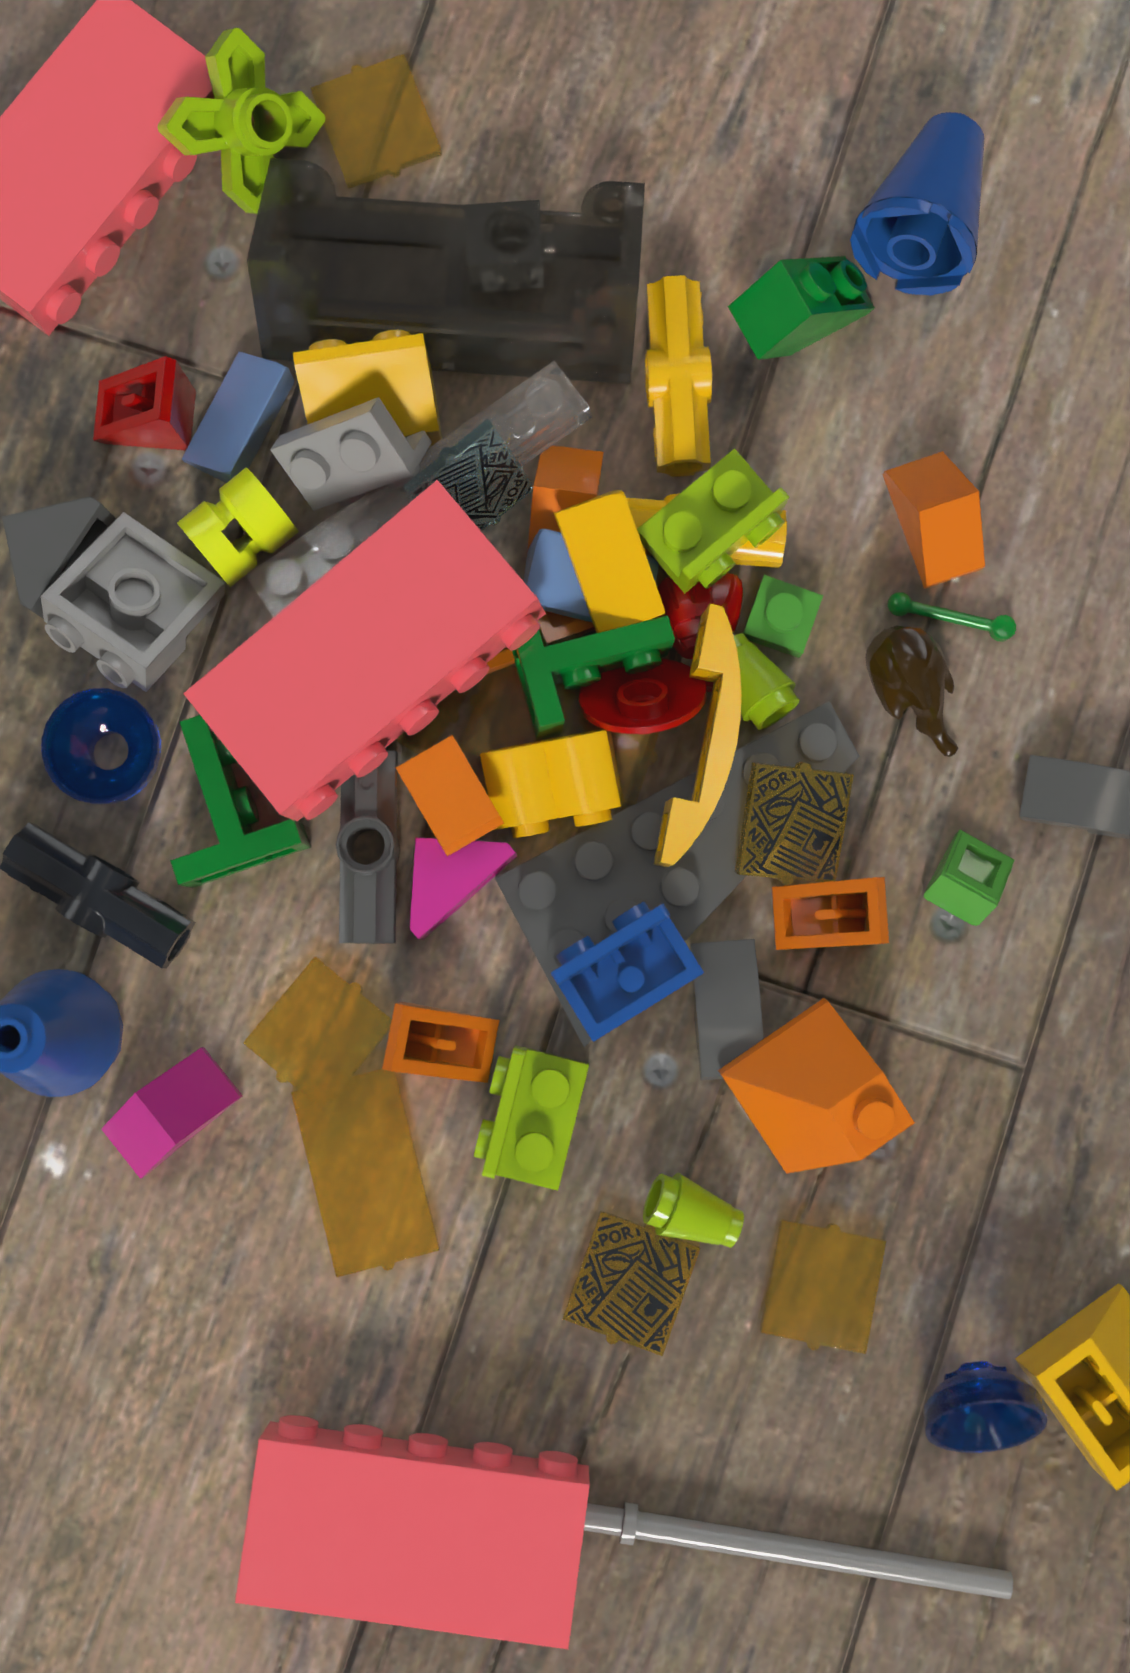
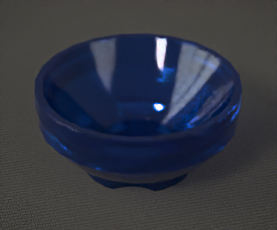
[41,688,161,805]
[923,1361,1048,1453]

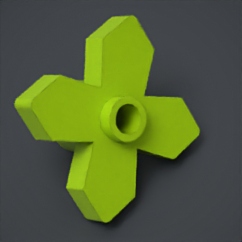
[158,28,326,214]

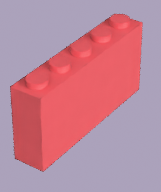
[0,0,214,336]
[183,480,546,822]
[235,1415,590,1649]

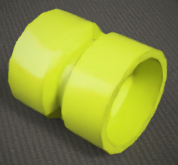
[177,467,299,587]

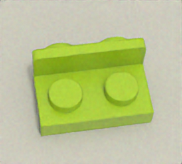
[637,448,790,594]
[473,1045,589,1191]

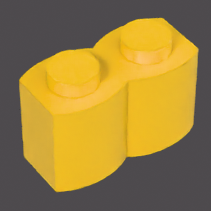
[480,729,624,838]

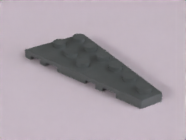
[495,701,860,1048]

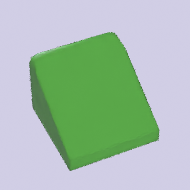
[924,829,1015,926]

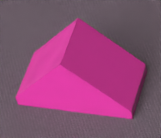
[410,837,517,940]
[101,1047,243,1179]

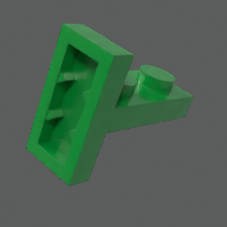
[512,615,675,741]
[170,715,311,888]

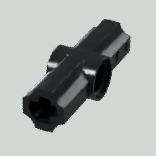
[0,822,196,968]

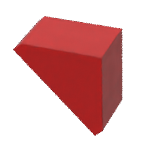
[93,356,196,450]

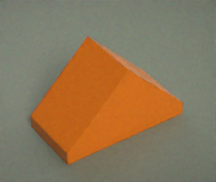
[527,444,604,552]
[882,451,985,589]
[396,735,504,856]
[772,877,889,950]
[382,1002,500,1083]

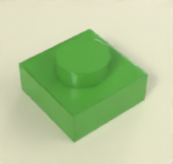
[743,575,823,658]

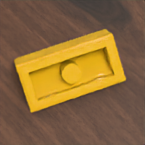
[554,490,665,633]

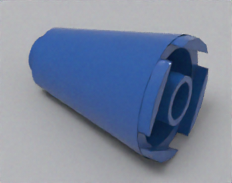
[850,112,985,296]
[0,969,123,1097]

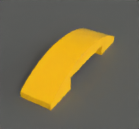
[653,604,742,867]

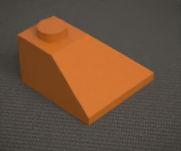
[718,998,915,1174]

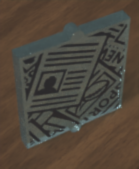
[403,418,533,532]

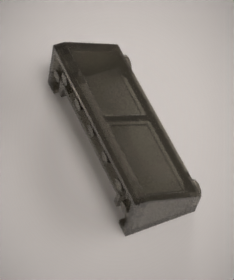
[246,158,645,384]

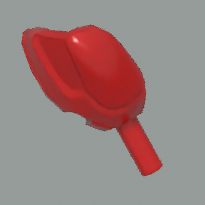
[653,572,743,692]

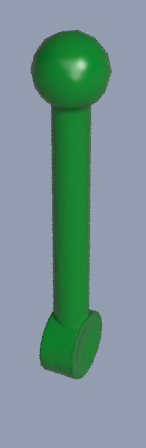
[887,592,1016,642]

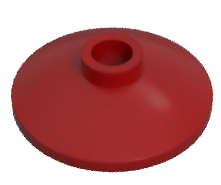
[579,659,707,734]

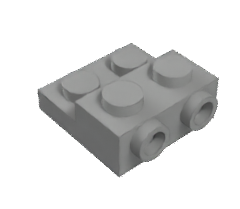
[41,512,225,692]

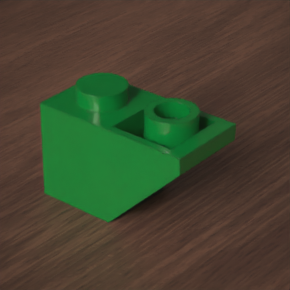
[727,256,875,360]

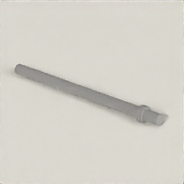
[584,1502,1013,1599]

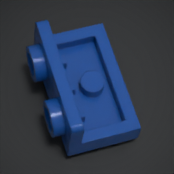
[551,901,704,1042]

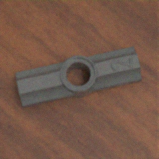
[336,750,400,944]

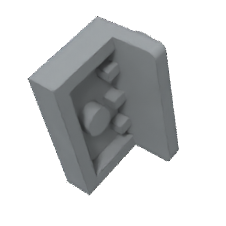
[270,397,432,511]

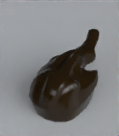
[865,625,958,757]

